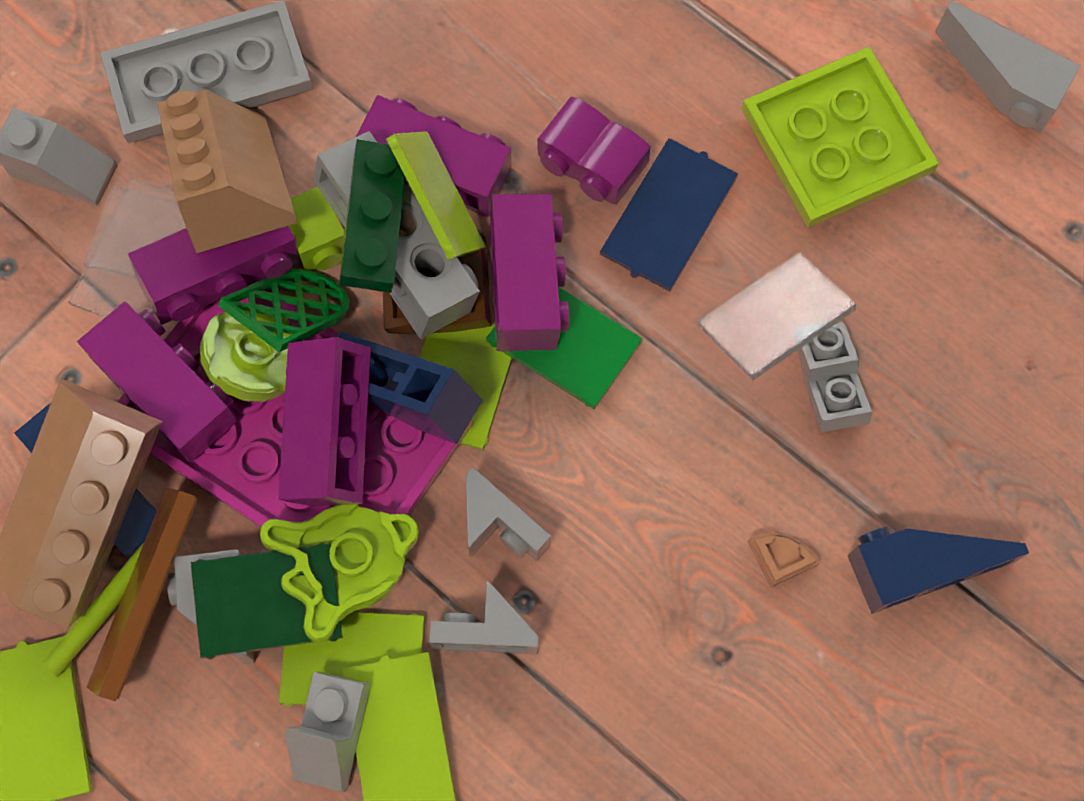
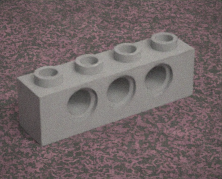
[313,131,480,339]

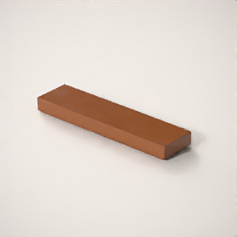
[86,488,197,702]

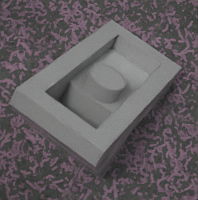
[466,467,551,562]
[429,581,538,654]
[285,672,370,792]

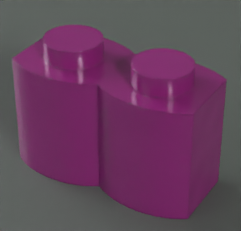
[537,97,651,205]

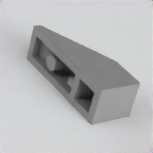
[935,0,1080,132]

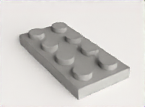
[100,0,313,143]

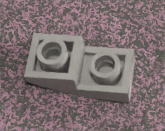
[795,322,872,433]

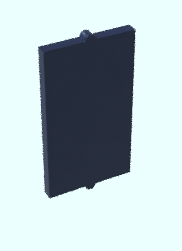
[600,138,738,292]

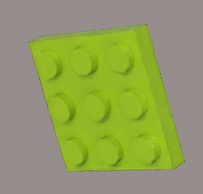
[741,46,939,228]

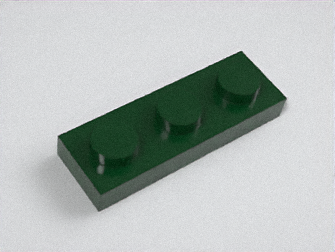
[339,139,405,293]

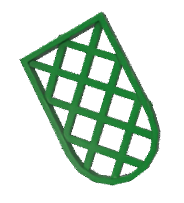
[218,269,350,353]

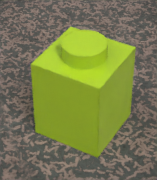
[289,187,345,271]

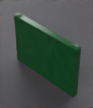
[190,542,343,660]

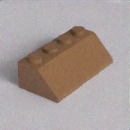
[157,89,298,253]
[0,379,163,629]

